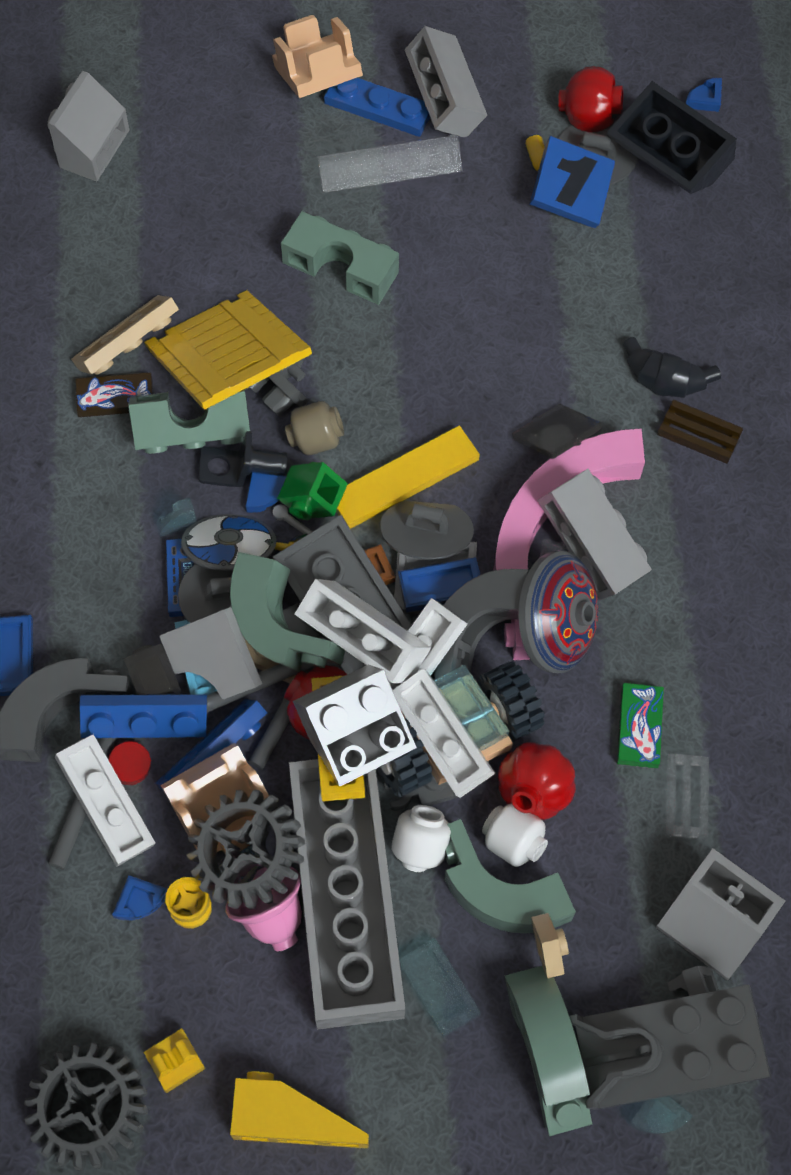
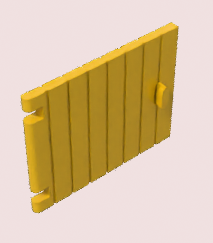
[144,290,312,410]

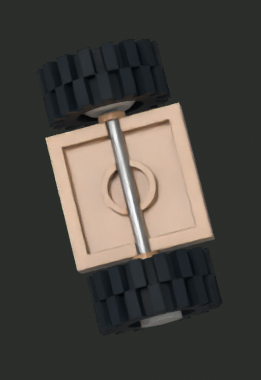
[378,661,545,797]

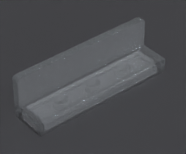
[315,134,463,193]

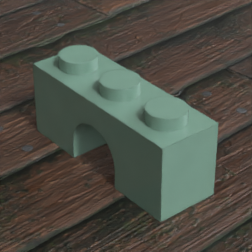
[281,211,399,305]
[128,389,250,454]

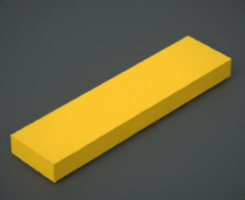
[336,425,480,529]

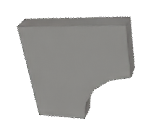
[159,607,262,700]

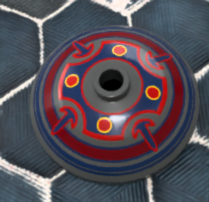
[519,551,598,673]

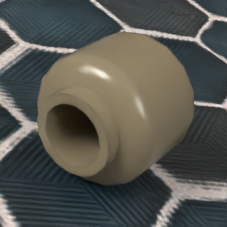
[285,401,344,456]

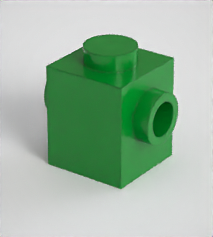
[277,462,348,520]

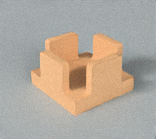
[272,15,363,98]
[161,743,269,854]

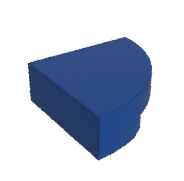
[685,78,722,112]
[246,472,286,513]
[112,876,168,920]

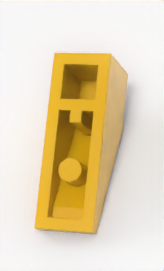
[230,1071,369,1148]

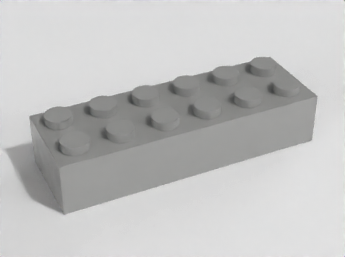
[289,759,405,1030]

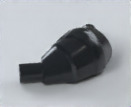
[623,337,721,398]

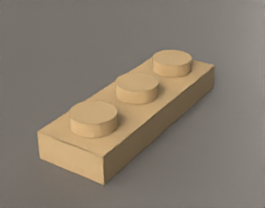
[71,295,179,375]

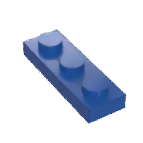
[324,78,430,137]
[80,695,207,738]
[155,699,267,793]

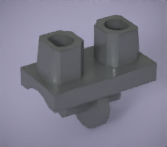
[250,359,309,416]

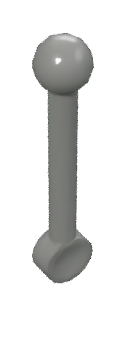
[273,504,313,534]

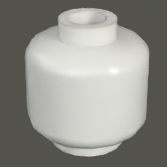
[482,804,548,867]
[392,805,451,872]

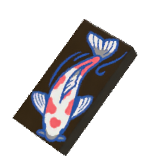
[76,373,153,417]

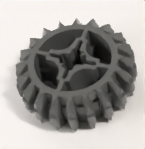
[186,790,305,909]
[24,1043,148,1171]

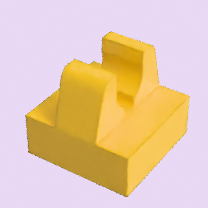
[143,1029,205,1093]

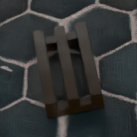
[657,399,743,464]

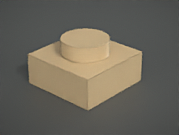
[531,913,569,978]

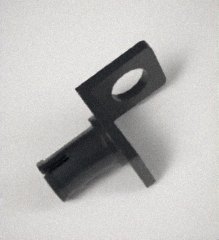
[198,431,287,487]

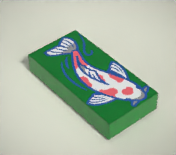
[617,683,664,768]

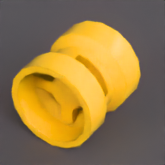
[165,877,212,929]

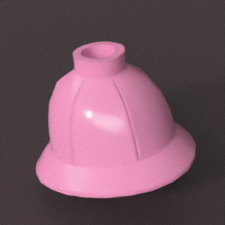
[225,867,302,951]

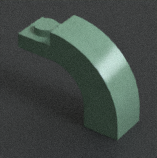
[230,552,346,672]
[444,819,576,933]
[505,966,592,1136]

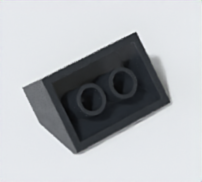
[607,81,737,194]

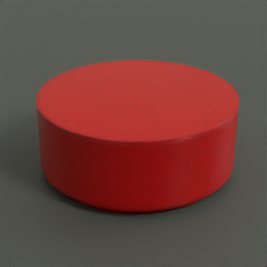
[109,741,151,785]

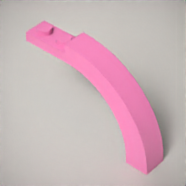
[494,429,645,660]

